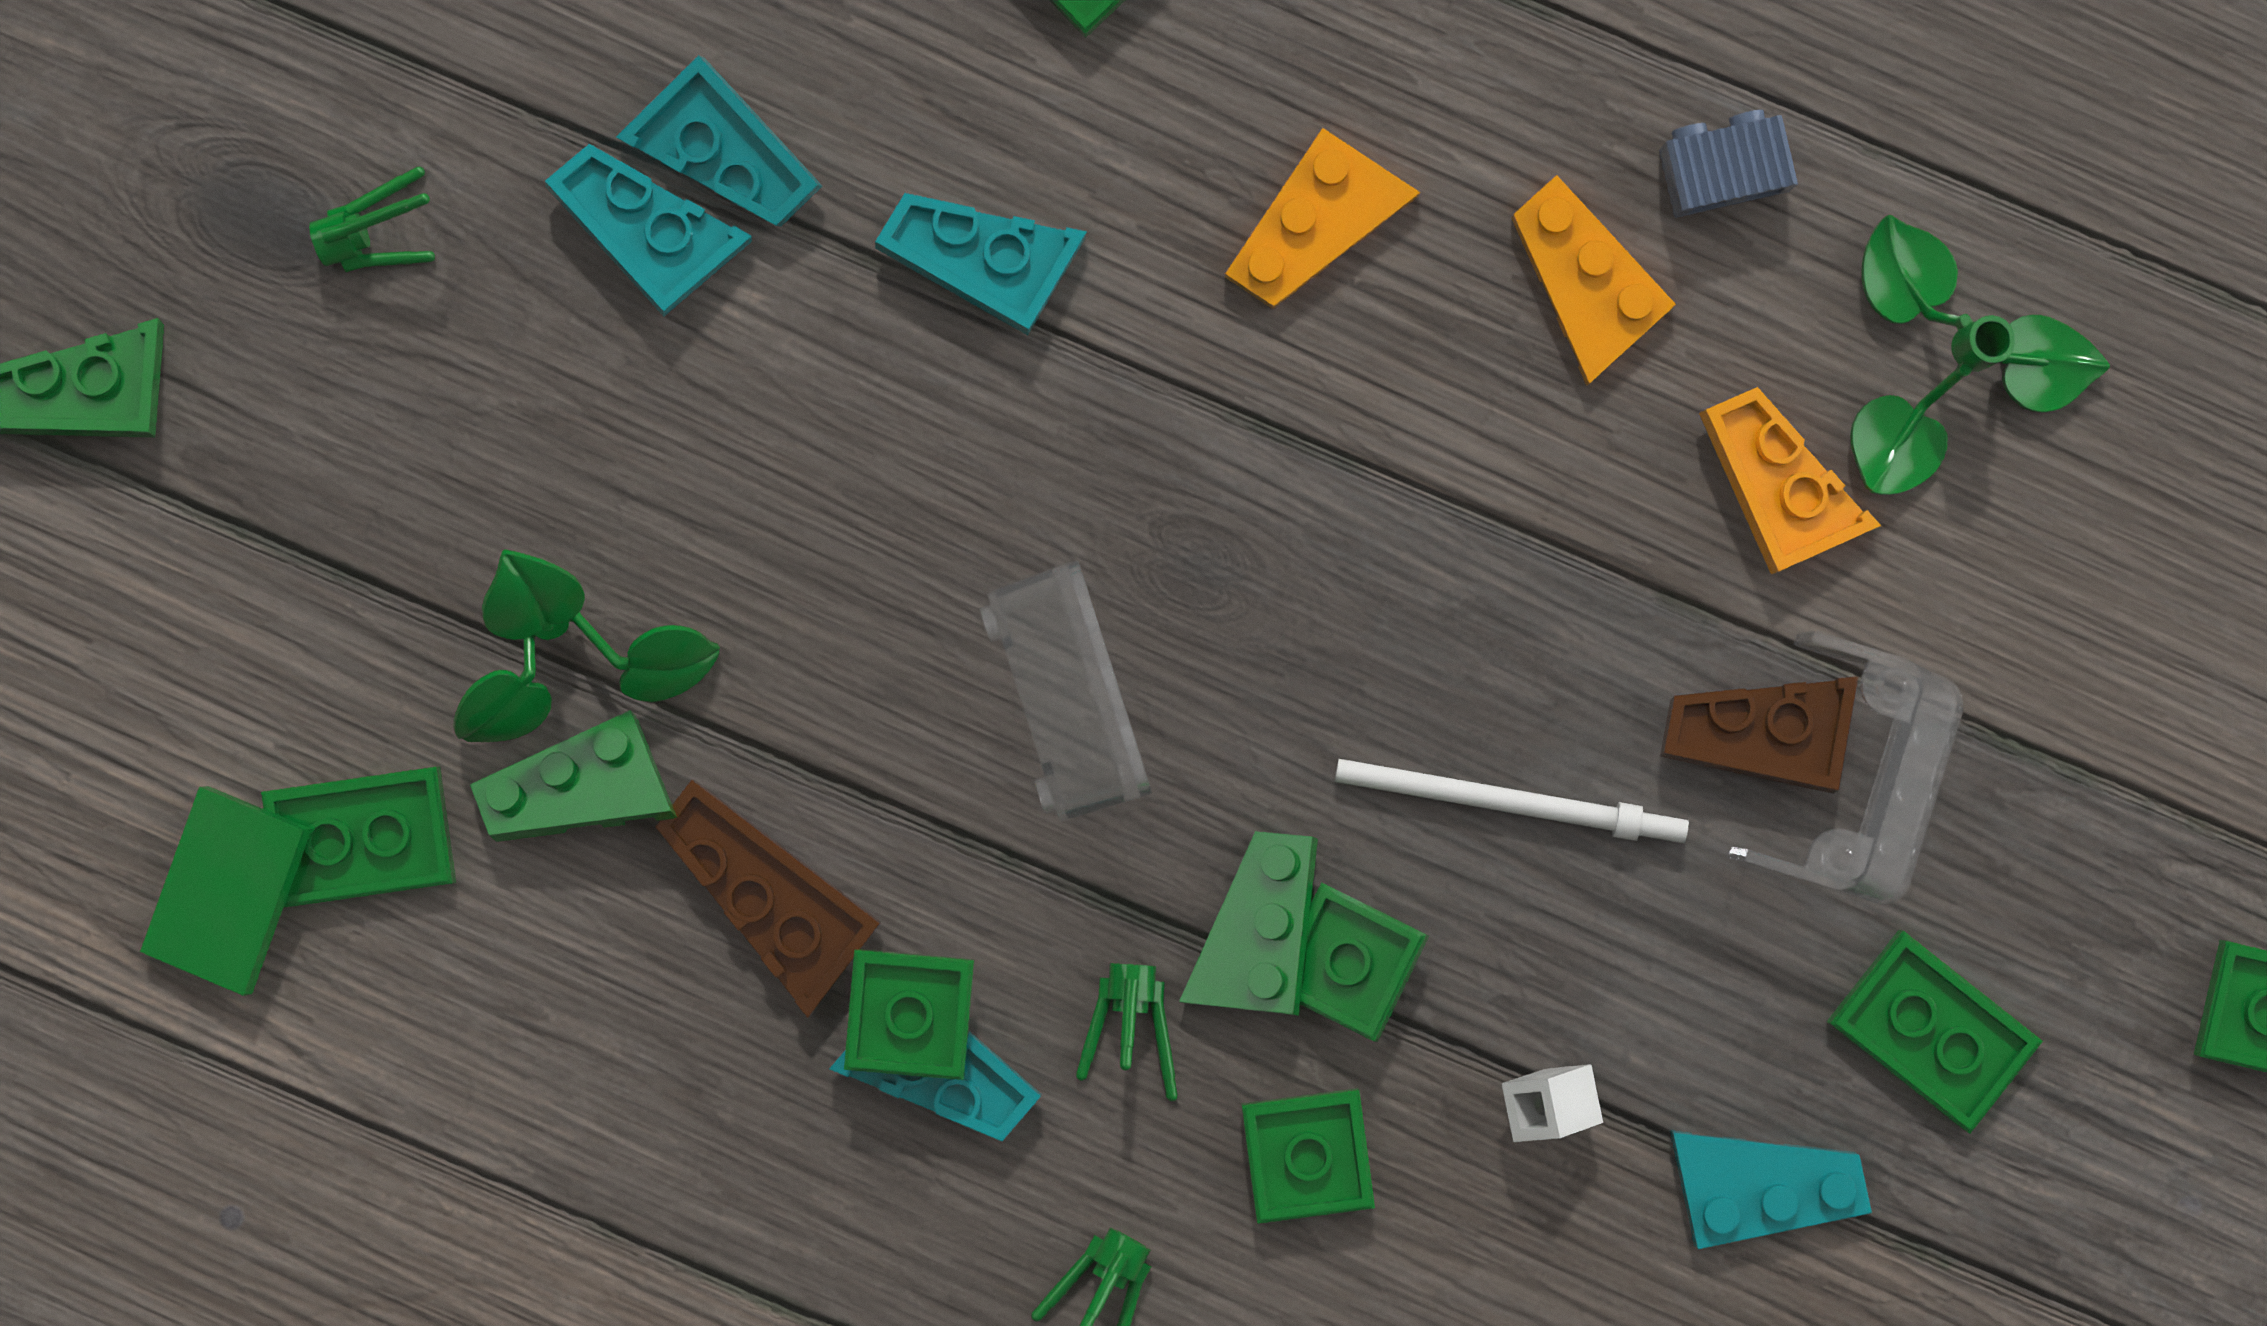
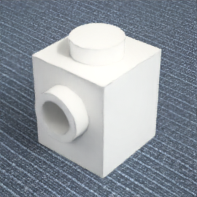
[1501,1064,1603,1142]

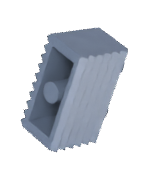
[1659,110,1798,218]

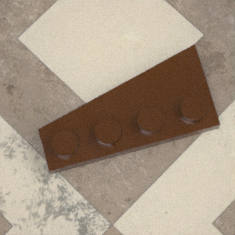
[656,780,881,1018]

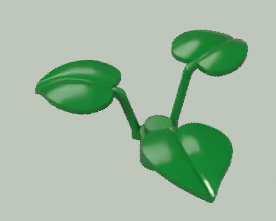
[1850,215,2110,495]
[453,549,720,742]

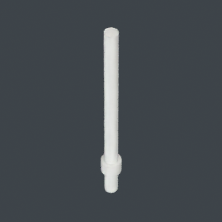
[1335,759,1689,843]

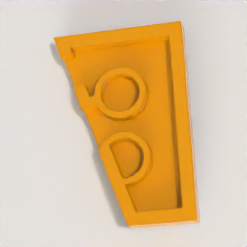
[1224,128,1421,309]
[1511,175,1676,386]
[1699,387,1881,574]

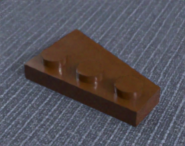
[1660,676,1859,794]

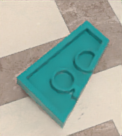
[616,55,823,227]
[545,144,752,317]
[875,193,1087,336]
[829,1031,1042,1141]
[1670,1130,1872,1249]

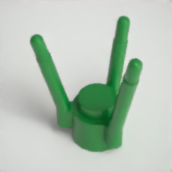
[309,166,435,273]
[1076,963,1178,1102]
[1031,1227,1152,1326]

